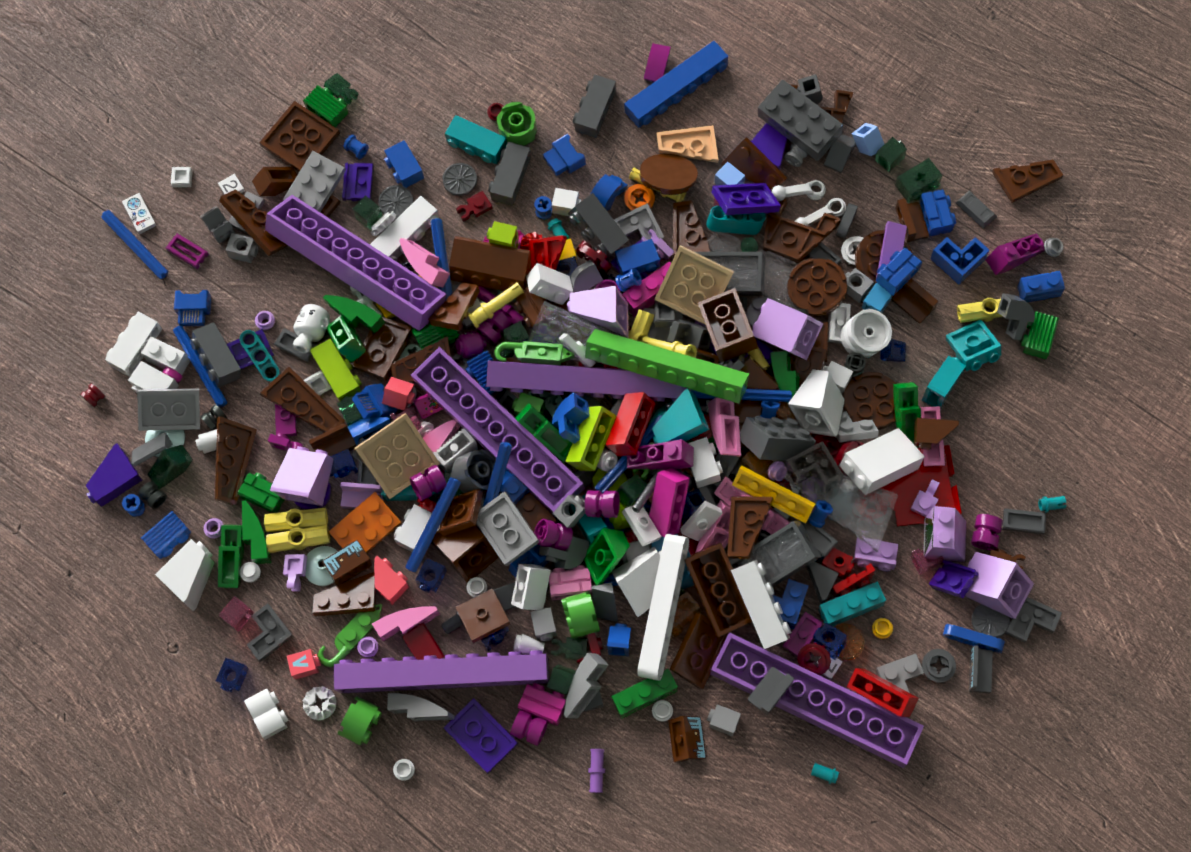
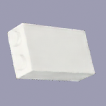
[839,428,925,495]

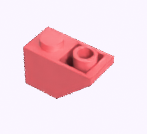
[374,556,409,605]

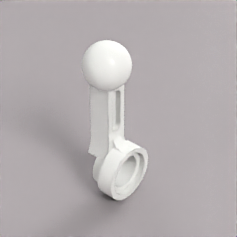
[771,180,826,201]
[795,198,847,226]

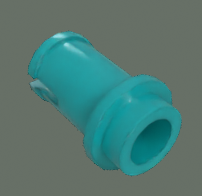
[548,218,570,239]
[1038,496,1067,513]
[811,762,839,785]

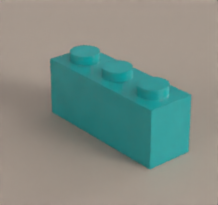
[445,115,507,165]
[818,581,886,629]

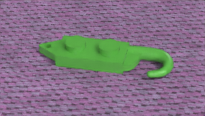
[494,341,575,365]
[318,604,383,667]

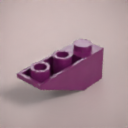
[985,233,1045,275]
[627,439,694,470]

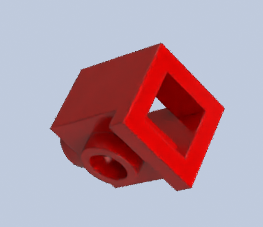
[821,547,854,579]

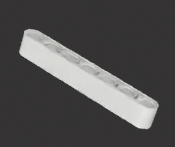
[638,534,689,681]

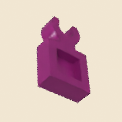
[268,433,303,452]

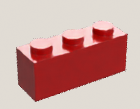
[606,392,656,456]
[847,668,919,717]

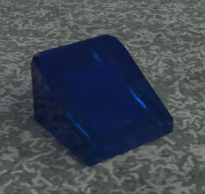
[880,338,906,362]

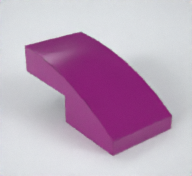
[644,43,671,82]

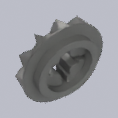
[921,649,956,683]

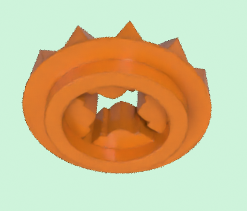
[624,184,655,211]

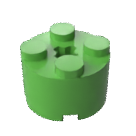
[497,102,537,146]
[561,591,600,638]
[337,696,382,746]

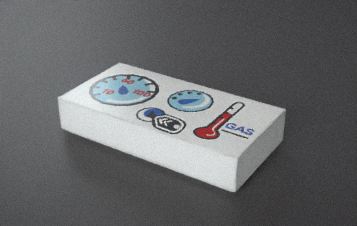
[122,193,156,234]

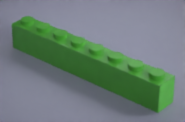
[585,329,749,403]

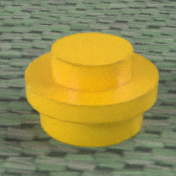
[872,618,893,639]

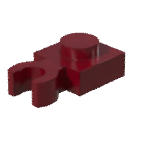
[456,191,493,222]

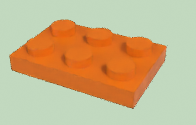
[328,492,402,553]

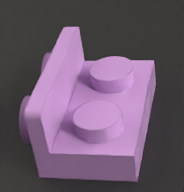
[853,537,898,571]

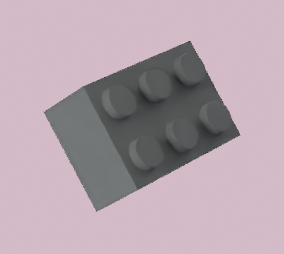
[568,193,629,257]
[740,416,816,462]

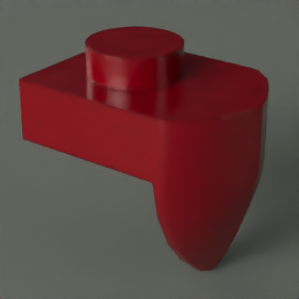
[576,632,603,664]

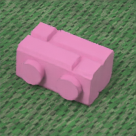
[549,565,593,601]

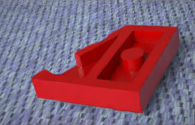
[530,235,567,270]
[831,563,875,598]

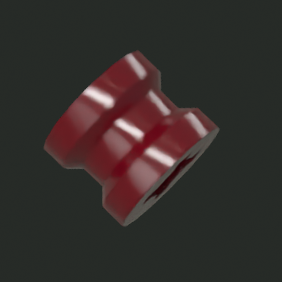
[80,383,106,408]

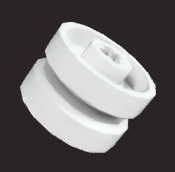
[840,309,892,358]

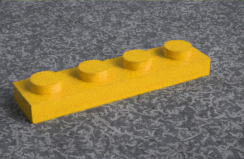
[732,466,816,524]

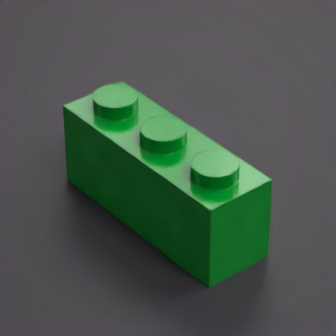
[611,668,678,719]

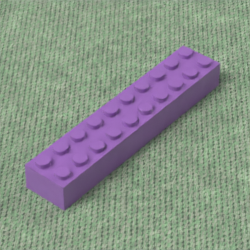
[265,195,446,331]
[411,347,585,517]
[486,361,691,402]
[710,632,924,768]
[334,650,549,693]

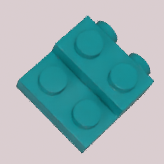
[946,320,1002,371]

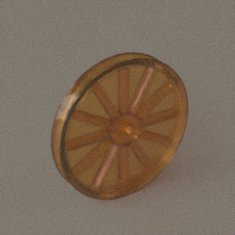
[827,624,865,661]

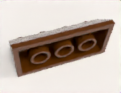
[449,236,531,291]
[684,543,752,637]

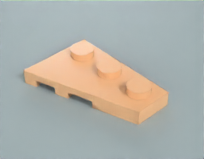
[656,125,719,163]

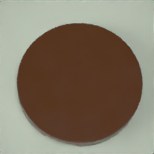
[639,154,698,195]
[855,230,912,286]
[787,258,847,316]
[843,372,897,430]

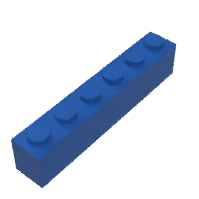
[624,41,728,128]

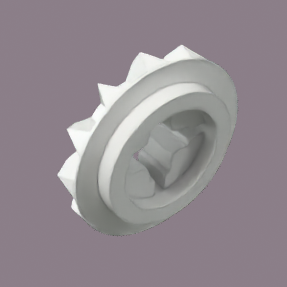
[370,211,396,236]
[841,236,863,266]
[303,686,336,720]

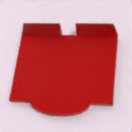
[881,445,962,527]

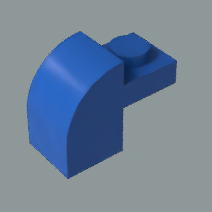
[591,174,628,211]
[552,392,590,444]

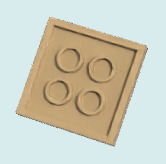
[654,245,734,325]
[354,413,440,499]

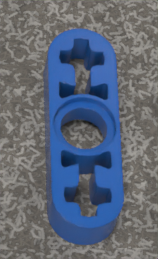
[943,624,1005,653]

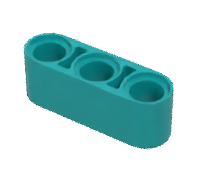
[706,206,766,235]
[240,330,281,382]

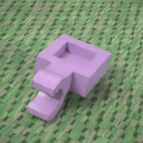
[641,229,674,261]
[910,479,939,517]
[283,554,307,592]

